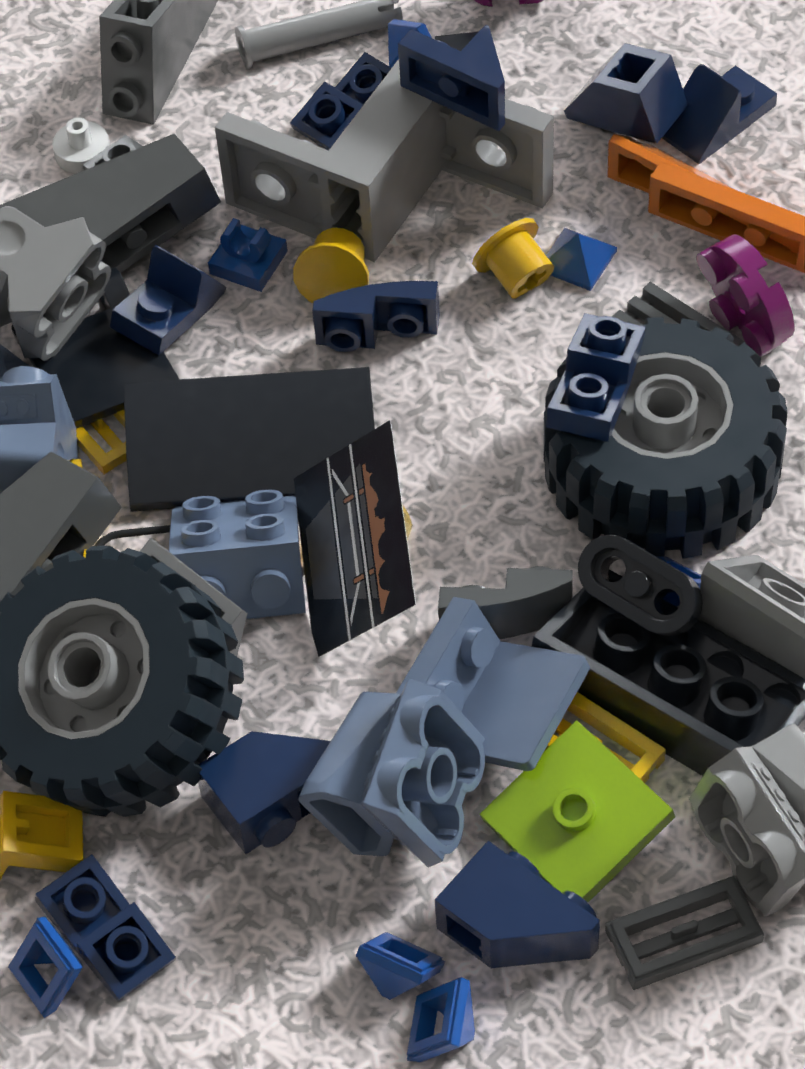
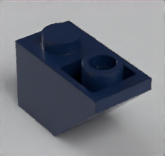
[564,43,688,144]
[198,731,330,854]
[434,841,600,968]

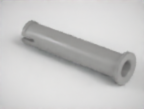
[235,0,403,69]

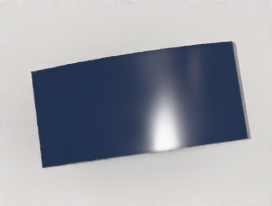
[290,52,391,151]
[312,281,440,352]
[546,313,646,442]
[35,854,176,1002]

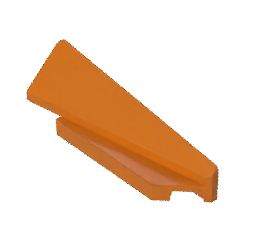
[607,134,805,273]

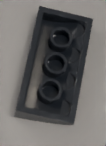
[124,367,375,512]
[531,569,805,776]

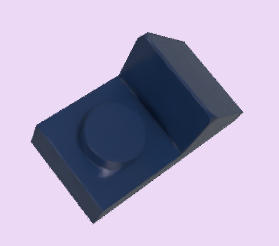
[398,25,505,131]
[662,64,777,164]
[110,245,226,356]

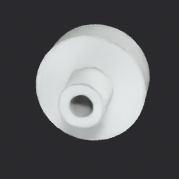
[52,117,110,174]

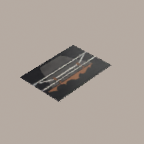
[294,420,416,657]

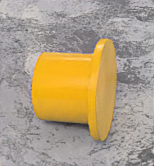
[472,218,554,299]
[293,227,369,303]

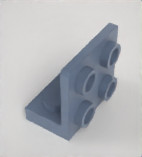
[396,597,590,771]

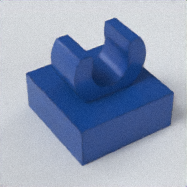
[208,218,288,292]

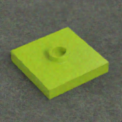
[479,720,675,903]

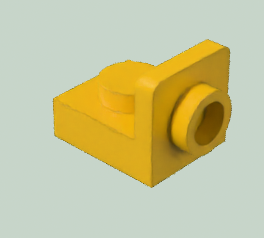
[0,790,83,879]

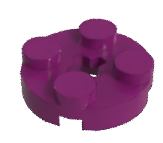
[696,234,795,357]

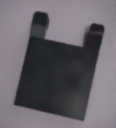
[11,268,179,429]

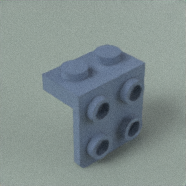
[169,490,306,619]

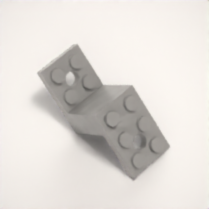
[215,59,554,262]

